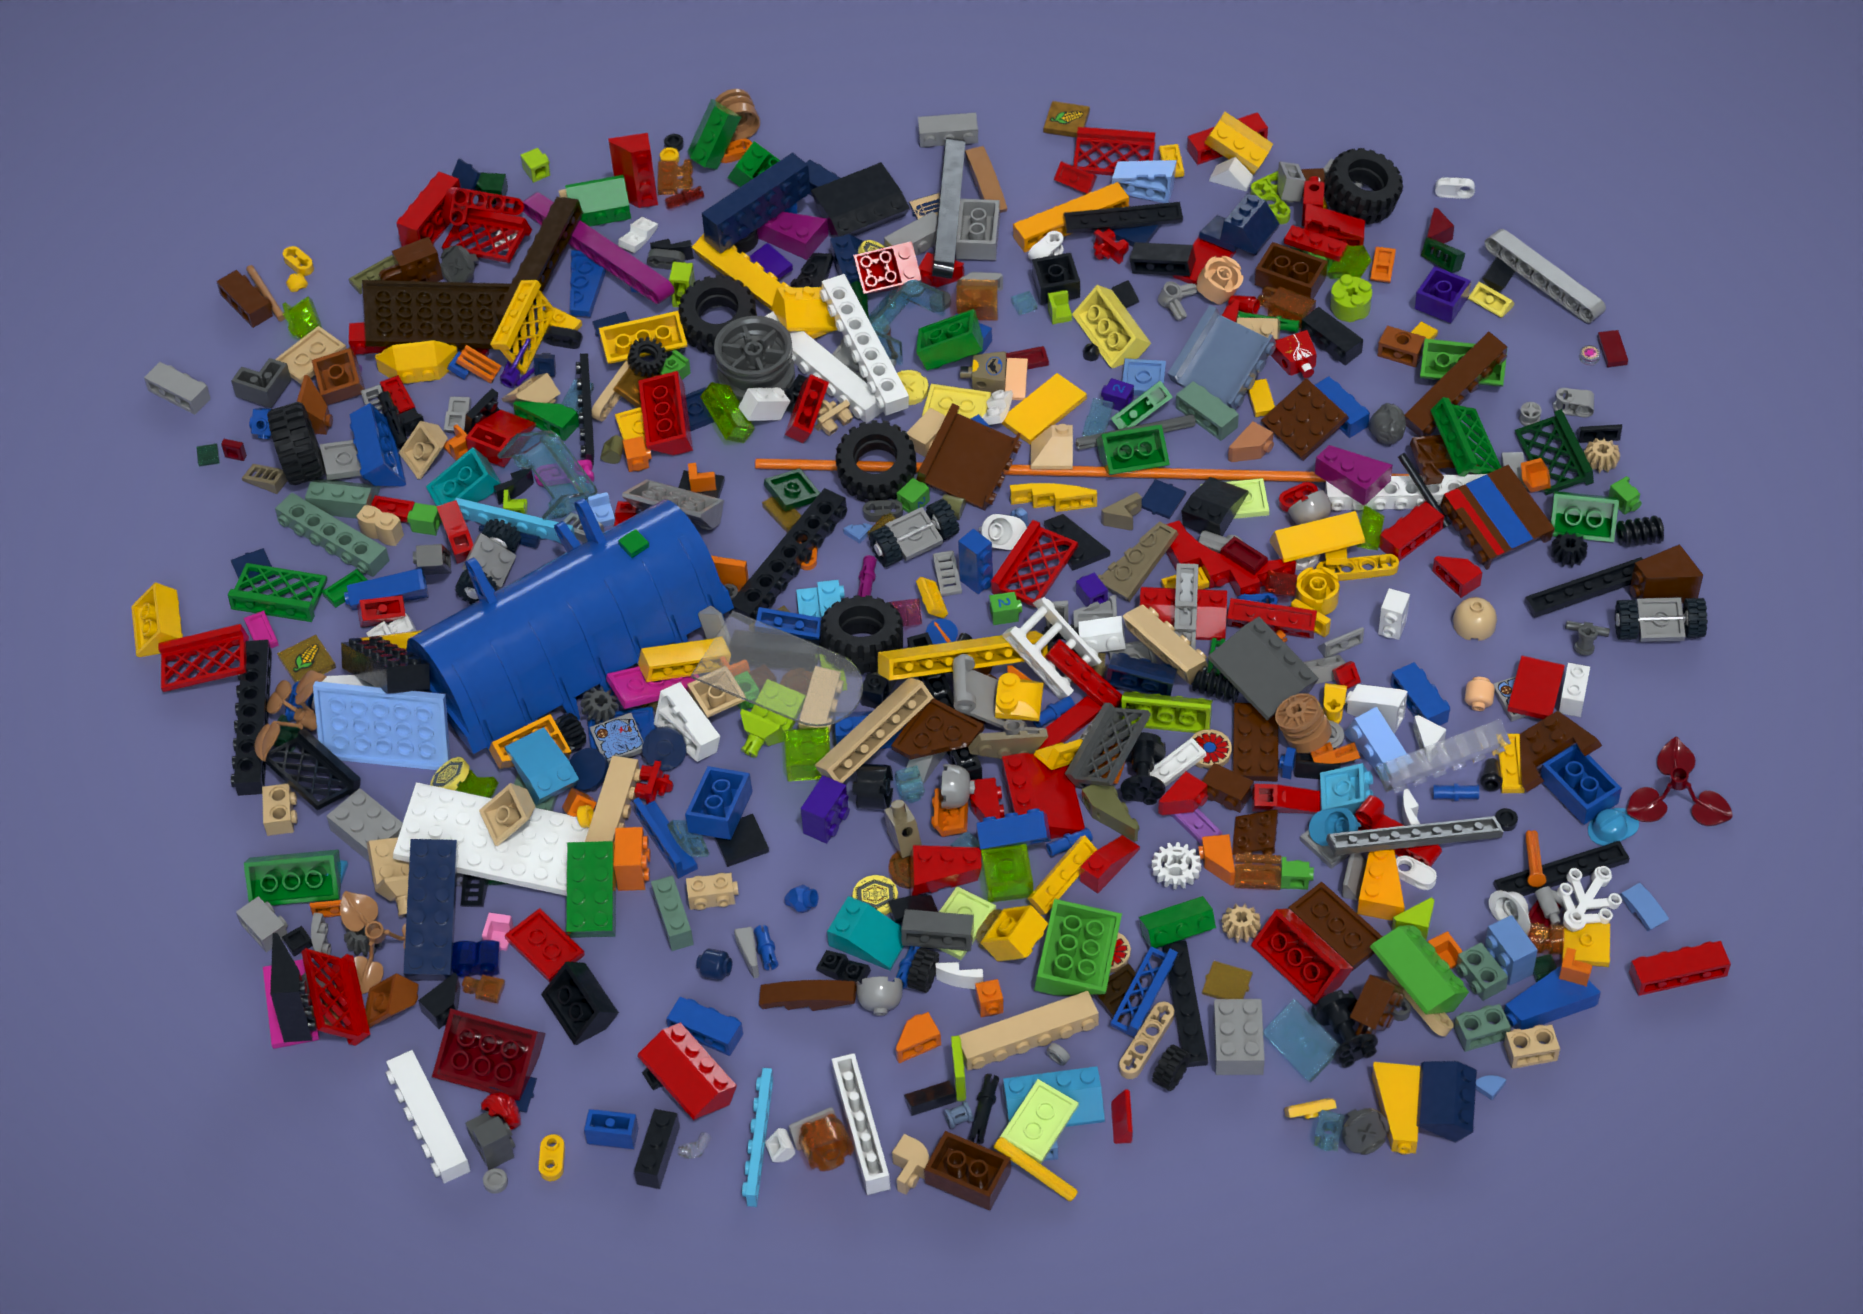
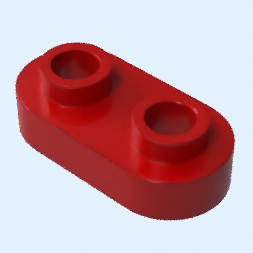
[1279,482,1318,512]

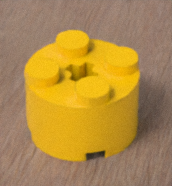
[1295,567,1340,615]

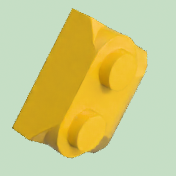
[995,673,1044,721]

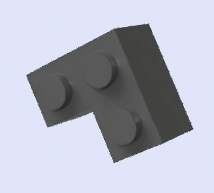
[231,358,291,408]
[465,1111,515,1170]

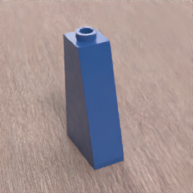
[344,568,429,610]
[1504,965,1601,1030]

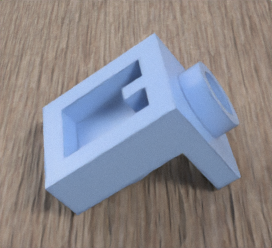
[588,492,615,527]

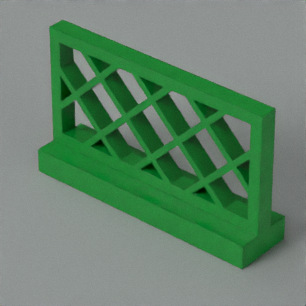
[1430,397,1502,477]
[228,563,328,622]

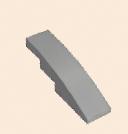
[1174,563,1198,650]

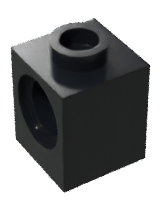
[861,673,889,709]

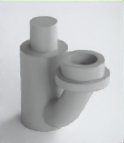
[1535,886,1578,925]

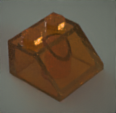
[957,279,998,320]

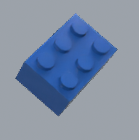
[1541,743,1622,825]
[685,766,753,840]

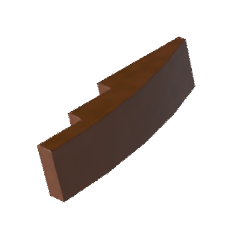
[759,980,856,1011]

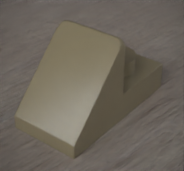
[1101,492,1142,530]

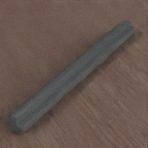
[1076,414,1196,450]

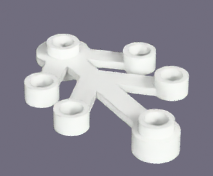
[1557,866,1622,932]

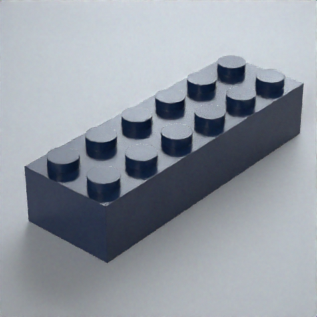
[702,152,811,253]
[404,839,458,981]

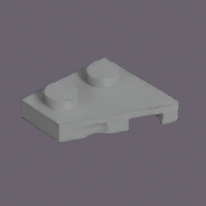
[1073,595,1117,631]

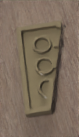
[1098,521,1179,602]

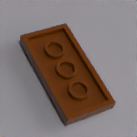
[1233,703,1278,782]
[1288,882,1383,971]

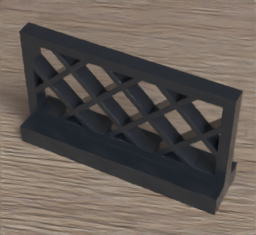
[262,728,361,811]

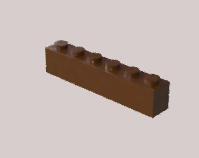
[1405,331,1508,437]

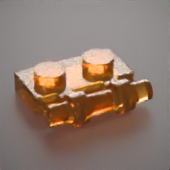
[658,159,693,195]
[1235,852,1281,890]

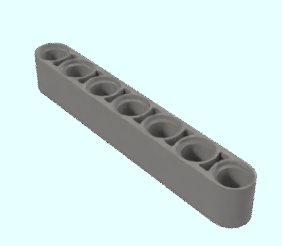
[1485,229,1606,323]

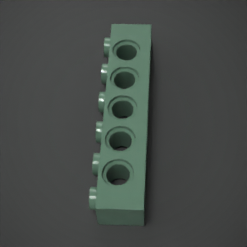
[275,492,390,577]

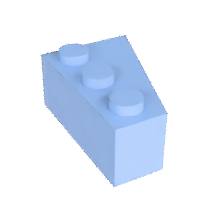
[1112,160,1177,203]

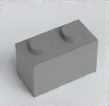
[236,896,288,952]

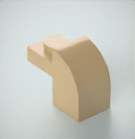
[892,1134,929,1195]

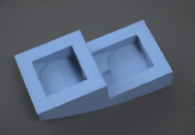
[1620,883,1669,932]

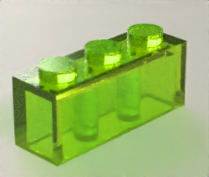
[700,382,755,443]

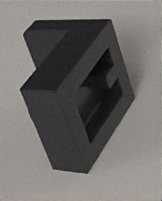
[398,408,424,437]

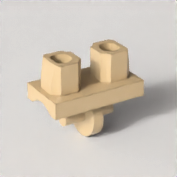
[815,400,853,436]

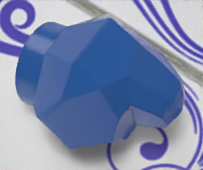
[784,885,819,913]

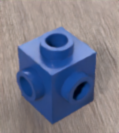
[249,408,272,439]

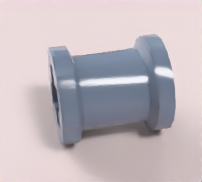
[943,1101,974,1129]

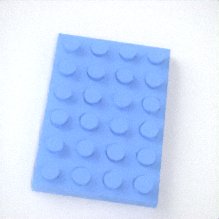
[313,681,450,770]

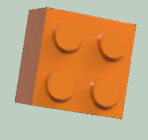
[613,827,651,891]

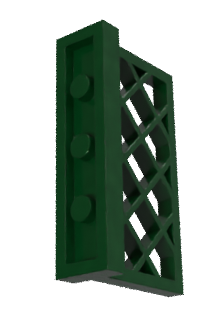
[1515,409,1594,495]

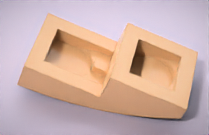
[1005,358,1028,400]

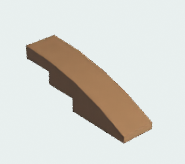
[965,146,1008,213]

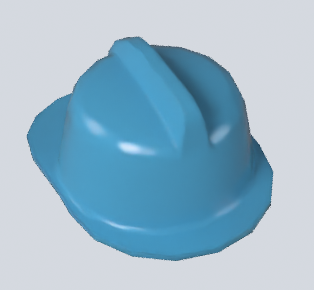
[1309,807,1361,846]
[1588,808,1639,846]

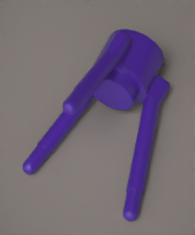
[500,338,534,388]

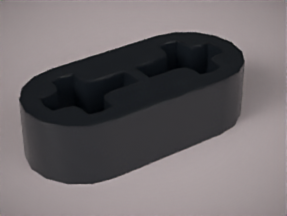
[543,326,583,349]

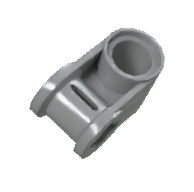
[1553,388,1594,418]

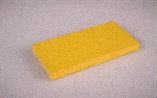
[1001,373,1087,445]

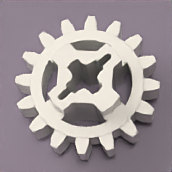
[1152,842,1201,889]

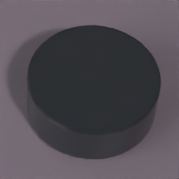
[664,134,684,151]
[1495,808,1518,831]

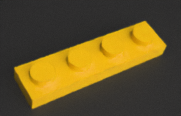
[1027,835,1097,915]

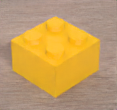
[980,905,1048,961]

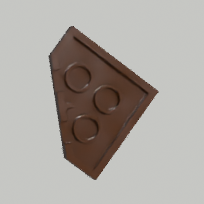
[891,698,984,760]

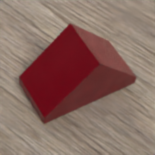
[1427,208,1454,250]

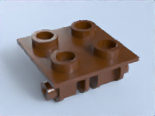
[1232,809,1278,857]

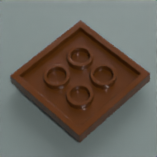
[1261,378,1349,461]

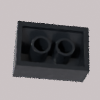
[541,962,619,1045]

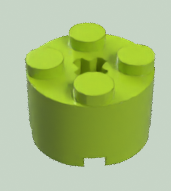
[1330,274,1372,322]

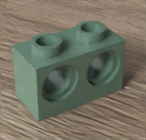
[1456,943,1508,1001]
[1454,1004,1511,1052]

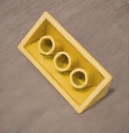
[1269,511,1365,563]

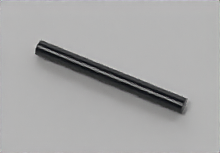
[1398,453,1451,528]

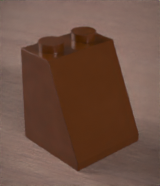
[1629,544,1703,603]

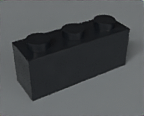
[1129,242,1196,276]
[1301,307,1363,366]
[634,1109,680,1189]

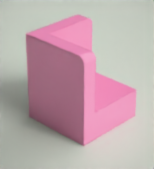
[482,913,514,951]

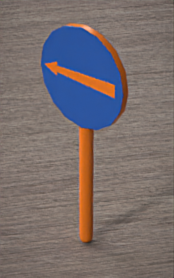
[926,619,958,645]

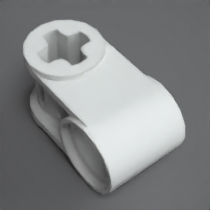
[1028,231,1064,260]

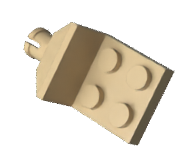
[367,837,409,917]

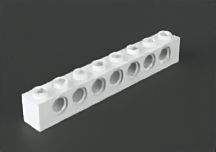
[820,274,909,416]
[1325,474,1486,511]

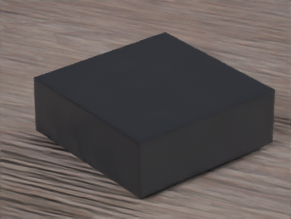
[282,926,313,957]

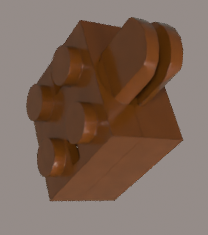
[379,237,443,282]
[1350,974,1405,1035]

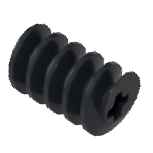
[1616,515,1664,547]
[1192,666,1240,704]

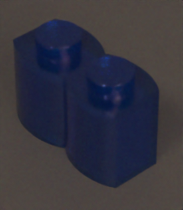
[452,940,501,978]

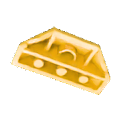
[375,340,458,384]

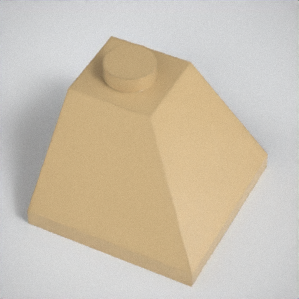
[501,373,561,403]
[399,421,448,479]
[1031,424,1073,469]
[687,667,746,718]
[479,783,535,846]

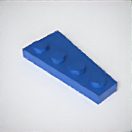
[570,250,606,317]

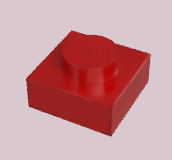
[1332,661,1361,689]

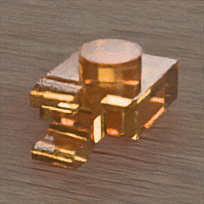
[462,975,505,1004]

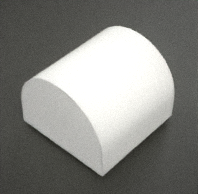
[765,1128,795,1162]

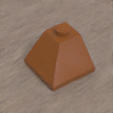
[297,375,333,435]
[365,973,419,1028]

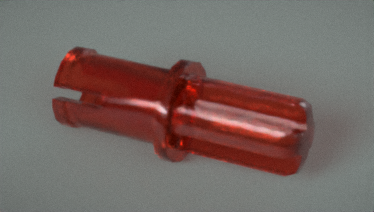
[665,186,704,209]

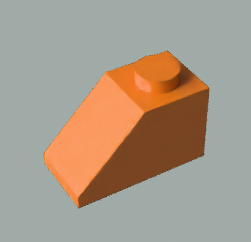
[1198,834,1235,885]
[896,1012,941,1064]

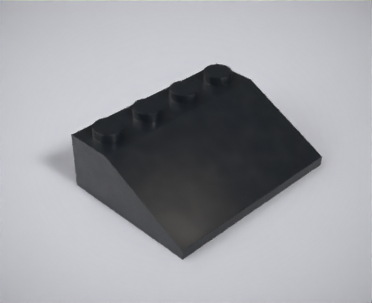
[811,162,910,238]
[270,933,317,1042]

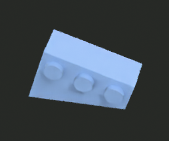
[1344,707,1413,782]

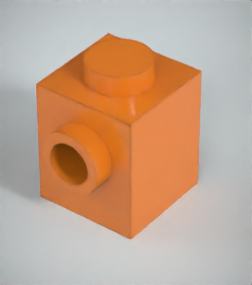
[622,436,652,472]
[975,979,1004,1018]

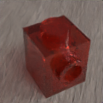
[1265,570,1297,596]

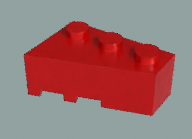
[1304,203,1365,252]
[910,845,982,896]

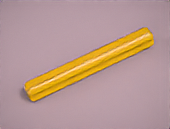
[994,1137,1078,1201]

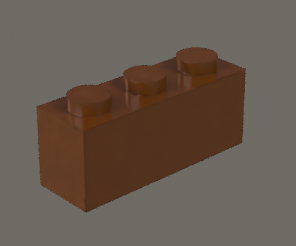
[216,270,273,328]

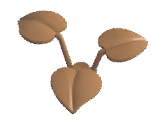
[254,670,327,762]
[340,891,406,994]

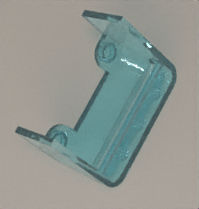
[868,280,945,366]
[497,430,598,520]

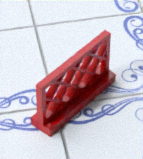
[1073,127,1156,176]
[442,208,532,263]
[991,520,1078,607]
[158,624,249,692]
[301,948,370,1046]

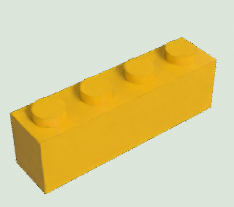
[638,637,731,682]

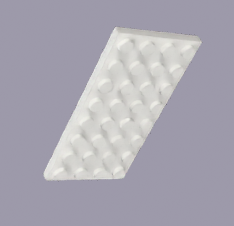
[393,782,589,896]

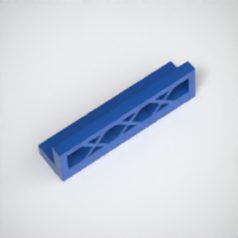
[633,797,698,879]
[1110,946,1178,1038]

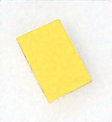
[922,384,991,419]

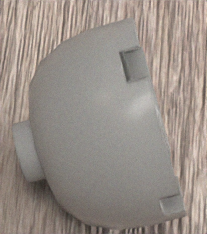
[1288,490,1331,525]
[941,764,975,809]
[856,977,903,1016]

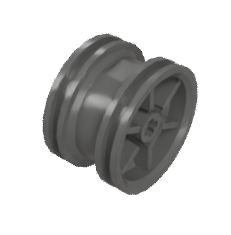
[714,316,795,406]

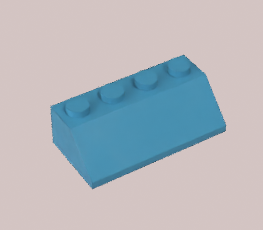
[1003,1066,1105,1127]

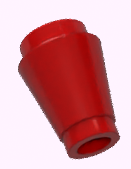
[1228,295,1260,314]

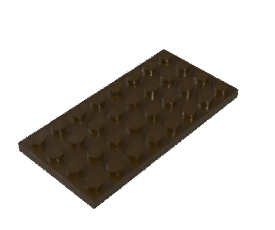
[362,280,529,350]

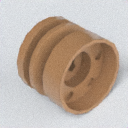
[715,89,760,141]
[1275,693,1332,753]

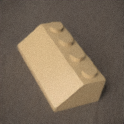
[1122,604,1208,685]

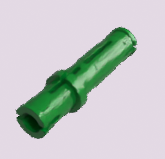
[1238,311,1300,333]

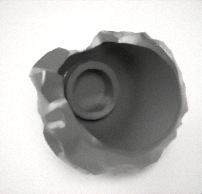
[1369,403,1406,445]

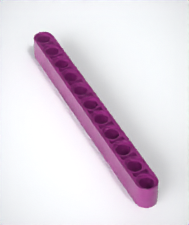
[523,192,675,304]

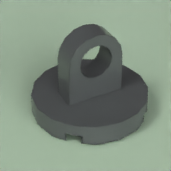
[440,245,479,283]
[1342,1108,1389,1155]

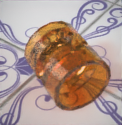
[1529,923,1564,955]

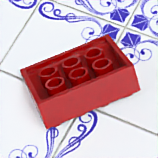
[1002,753,1085,839]

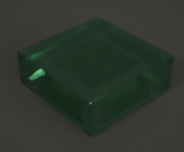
[197,443,220,467]
[1533,954,1557,982]

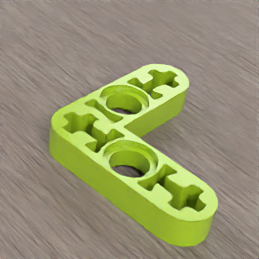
[1251,171,1290,224]

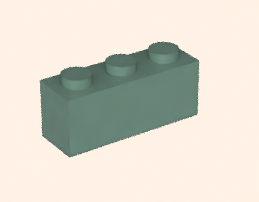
[1176,381,1239,441]
[651,875,694,951]

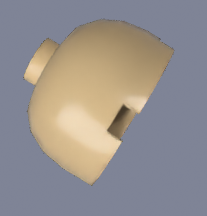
[1453,597,1497,641]

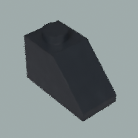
[418,973,461,1029]

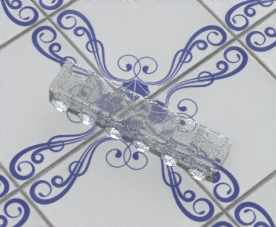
[1376,719,1511,794]

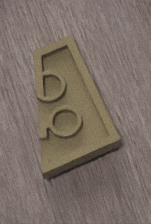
[968,729,1048,759]

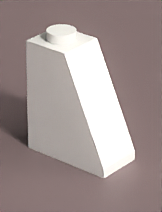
[1345,684,1408,733]

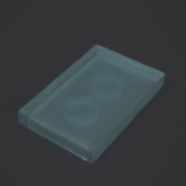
[1263,999,1340,1082]

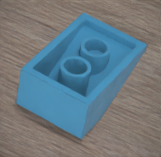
[504,727,579,805]

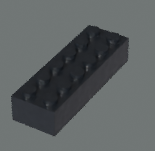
[341,636,430,694]

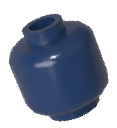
[696,948,732,980]

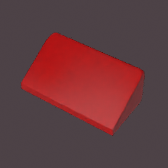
[1111,1089,1133,1144]

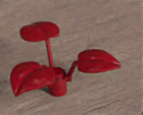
[1626,736,1733,826]

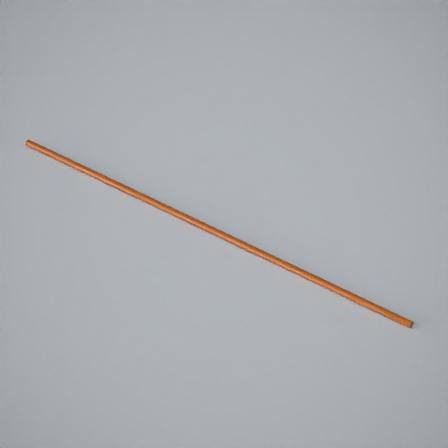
[755,458,1421,482]

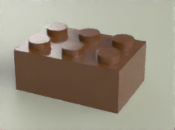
[1255,242,1328,304]
[924,1131,1011,1211]

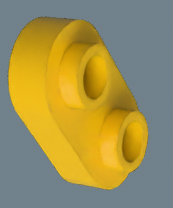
[539,1134,565,1181]

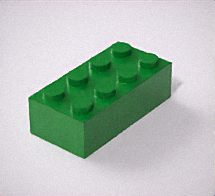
[566,841,616,938]

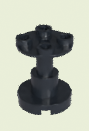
[1120,732,1166,805]
[1311,990,1378,1068]

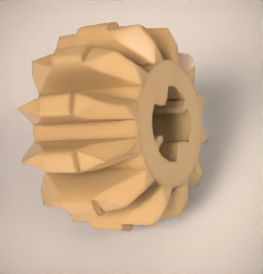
[1584,438,1620,474]
[1222,903,1261,943]

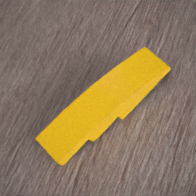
[1010,483,1097,512]

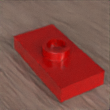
[380,375,415,414]

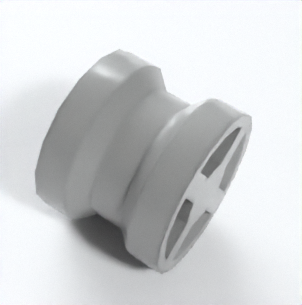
[1519,402,1542,426]

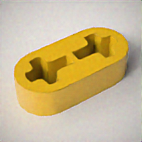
[283,246,314,276]

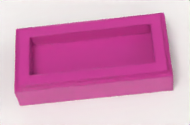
[244,611,279,648]

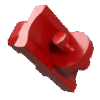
[1093,229,1129,264]
[634,760,674,804]

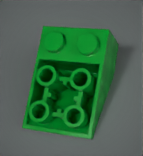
[727,141,780,187]

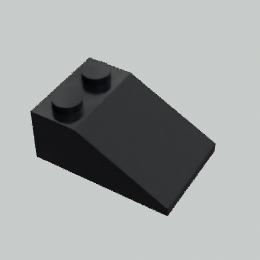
[1181,477,1249,536]

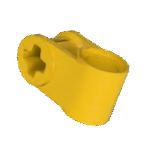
[1323,683,1347,724]

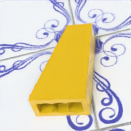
[1372,1062,1421,1154]

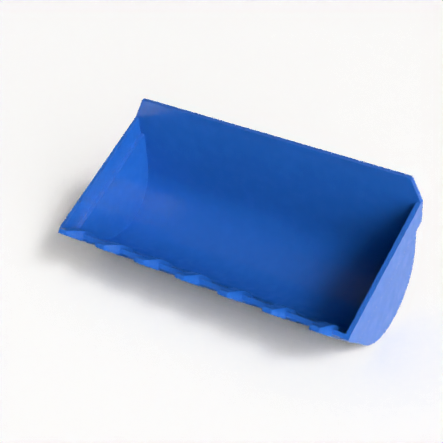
[406,498,734,765]

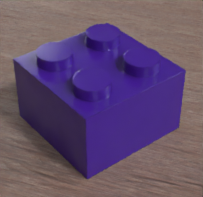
[1415,266,1471,323]
[800,775,850,844]

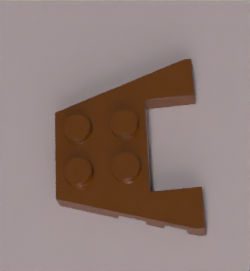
[1410,435,1479,485]
[1520,711,1602,792]

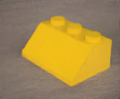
[1204,112,1273,175]
[771,286,837,331]
[131,582,183,657]

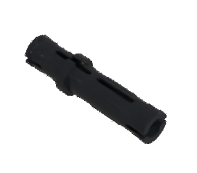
[378,391,407,449]
[969,1074,999,1144]

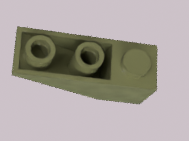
[1082,785,1140,842]

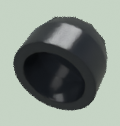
[1083,343,1099,361]

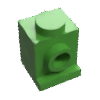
[658,350,691,380]
[1608,476,1642,515]
[1281,857,1314,890]

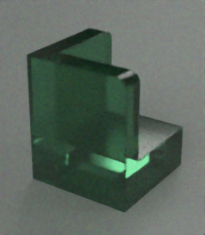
[273,714,300,752]

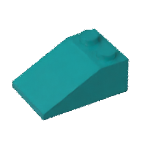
[426,447,501,506]
[827,896,905,971]

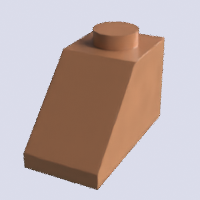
[1228,421,1274,462]

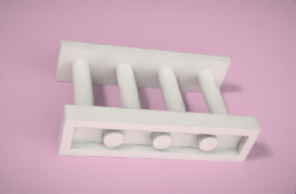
[1002,597,1102,699]

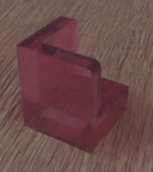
[889,599,922,626]

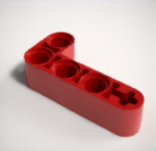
[443,187,524,226]
[1355,795,1442,867]

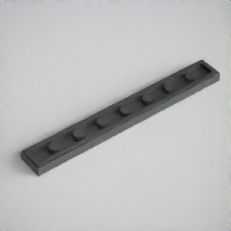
[1326,816,1504,856]

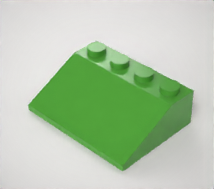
[1034,899,1122,996]

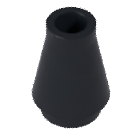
[1480,758,1503,791]

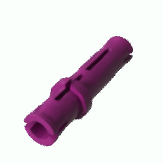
[858,555,877,597]

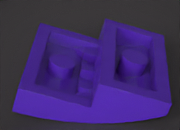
[750,243,793,279]

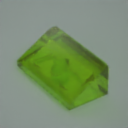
[1357,506,1385,550]

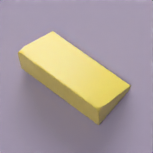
[1468,282,1515,318]

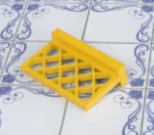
[490,280,556,375]

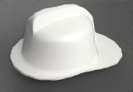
[979,514,1027,550]
[1489,890,1530,936]

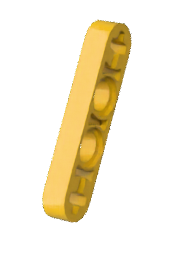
[1316,554,1399,581]

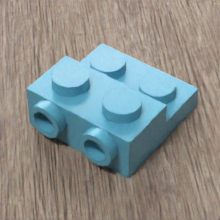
[796,580,845,618]
[1320,763,1374,814]

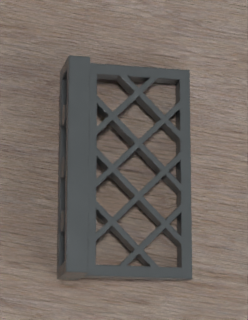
[1065,703,1151,788]

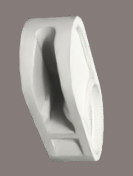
[1435,178,1475,199]
[1396,856,1437,890]

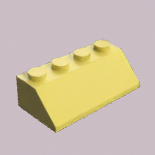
[1072,285,1151,368]

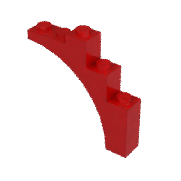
[1166,520,1296,597]

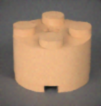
[1196,256,1243,305]

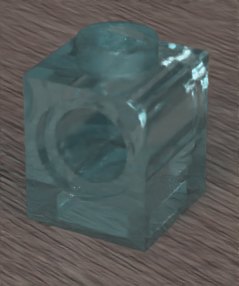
[894,765,925,803]
[1314,1110,1345,1151]

